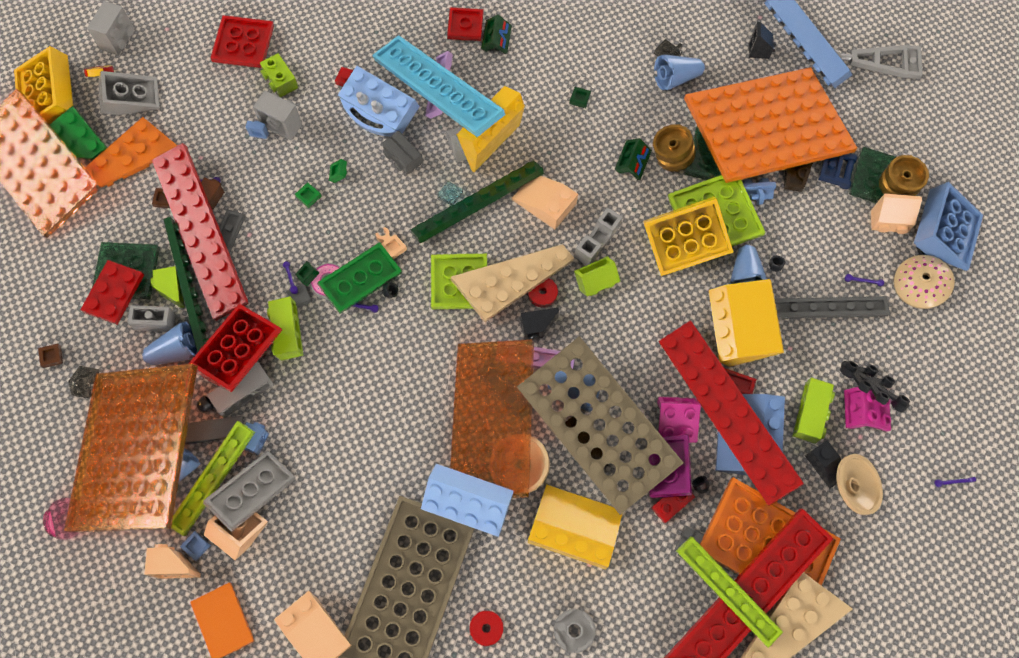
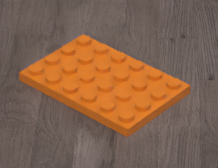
[700,477,841,586]

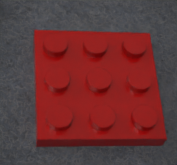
[210,15,274,68]

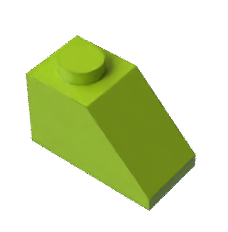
[151,266,185,308]

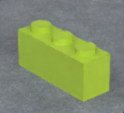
[267,296,304,361]
[792,377,835,444]

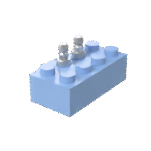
[338,66,420,137]

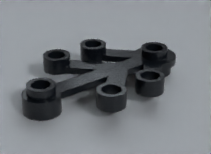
[840,361,910,413]

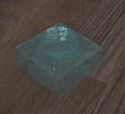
[438,181,463,206]

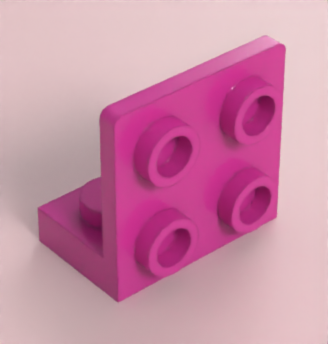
[844,387,891,432]
[657,397,701,443]

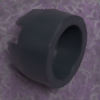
[769,255,785,272]
[382,282,399,298]
[197,395,214,413]
[692,476,710,494]

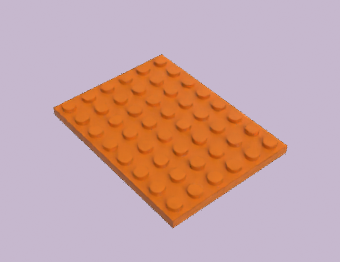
[684,67,857,183]

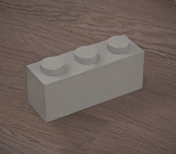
[207,361,274,418]

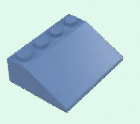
[914,182,983,271]
[715,394,785,476]

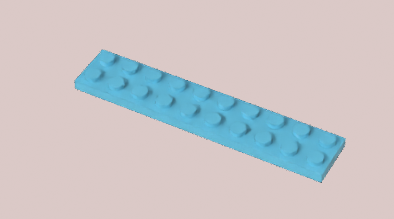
[372,35,505,137]

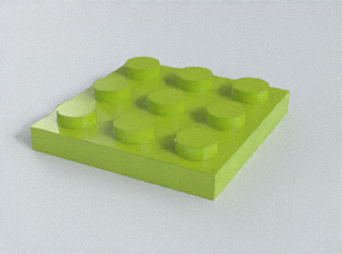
[431,253,487,310]

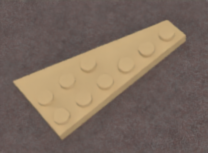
[450,244,574,322]
[740,572,853,658]

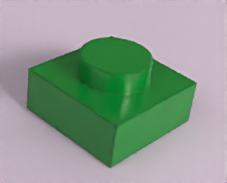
[329,159,347,183]
[295,182,322,208]

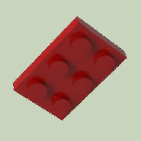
[80,260,144,325]

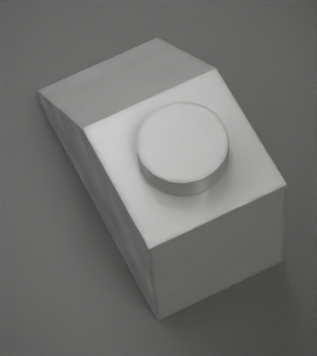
[445,127,467,163]

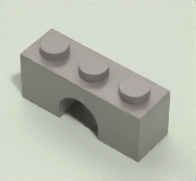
[574,207,623,265]

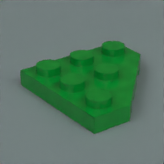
[30,106,108,160]

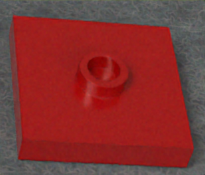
[447,7,484,41]

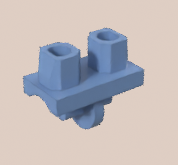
[743,178,776,205]

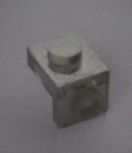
[68,366,100,399]

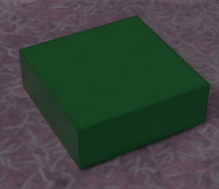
[569,87,591,109]
[295,261,319,287]

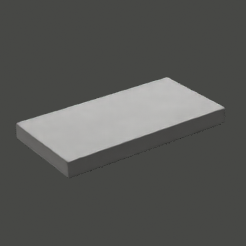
[203,451,295,532]

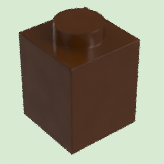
[201,177,225,210]

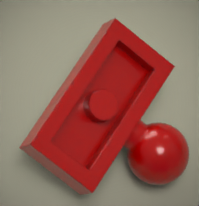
[651,494,695,523]

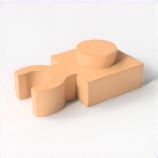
[375,227,407,259]

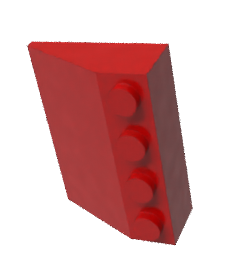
[188,303,282,392]

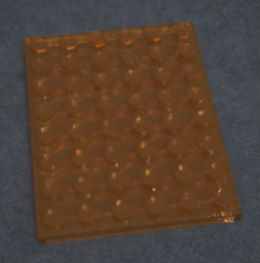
[64,364,198,533]

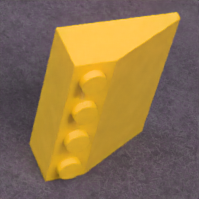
[14,46,73,130]
[456,86,525,172]
[643,197,733,276]
[708,279,784,367]
[527,484,623,570]

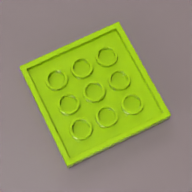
[668,175,766,247]

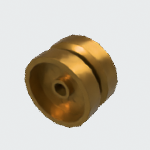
[653,124,696,171]
[879,155,929,196]

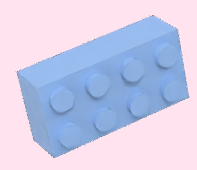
[421,464,514,537]

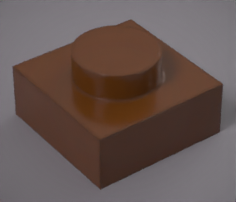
[38,343,63,368]

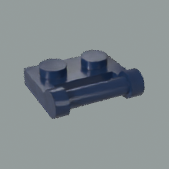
[818,153,858,190]

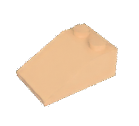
[512,176,578,230]
[274,591,351,658]

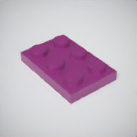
[649,435,692,498]

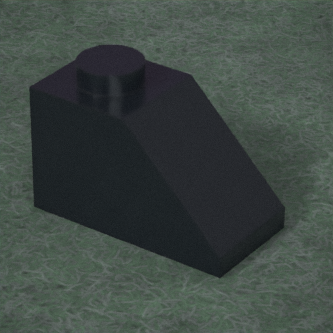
[749,22,776,59]
[520,307,559,342]
[805,440,841,489]

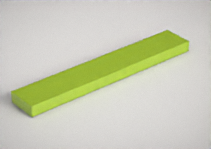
[167,421,256,536]
[676,536,783,648]

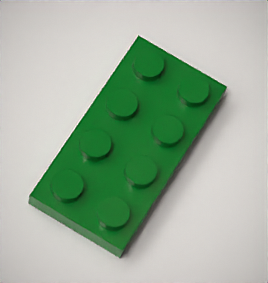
[317,242,402,314]

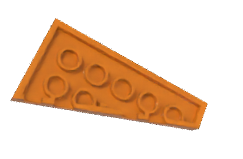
[61,117,178,202]

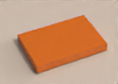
[190,582,255,658]

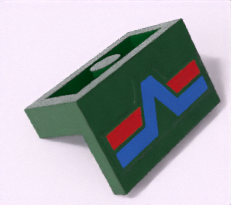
[481,14,512,54]
[615,138,652,180]

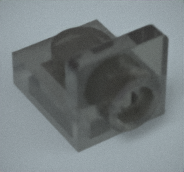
[654,39,683,56]

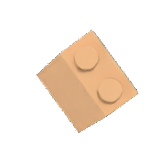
[871,194,922,234]
[204,512,268,560]
[144,544,201,579]

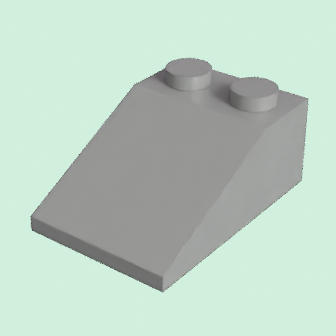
[98,71,160,115]

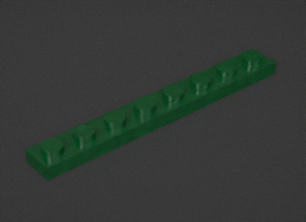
[410,160,544,244]
[163,217,209,352]

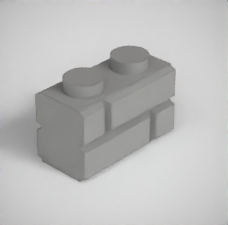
[127,305,176,332]

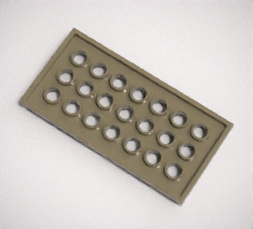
[517,336,683,515]
[338,496,475,658]

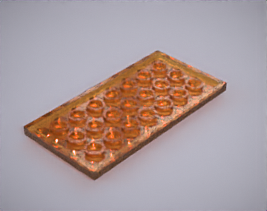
[0,88,101,238]
[450,339,534,498]

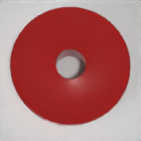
[528,278,558,308]
[470,611,503,646]

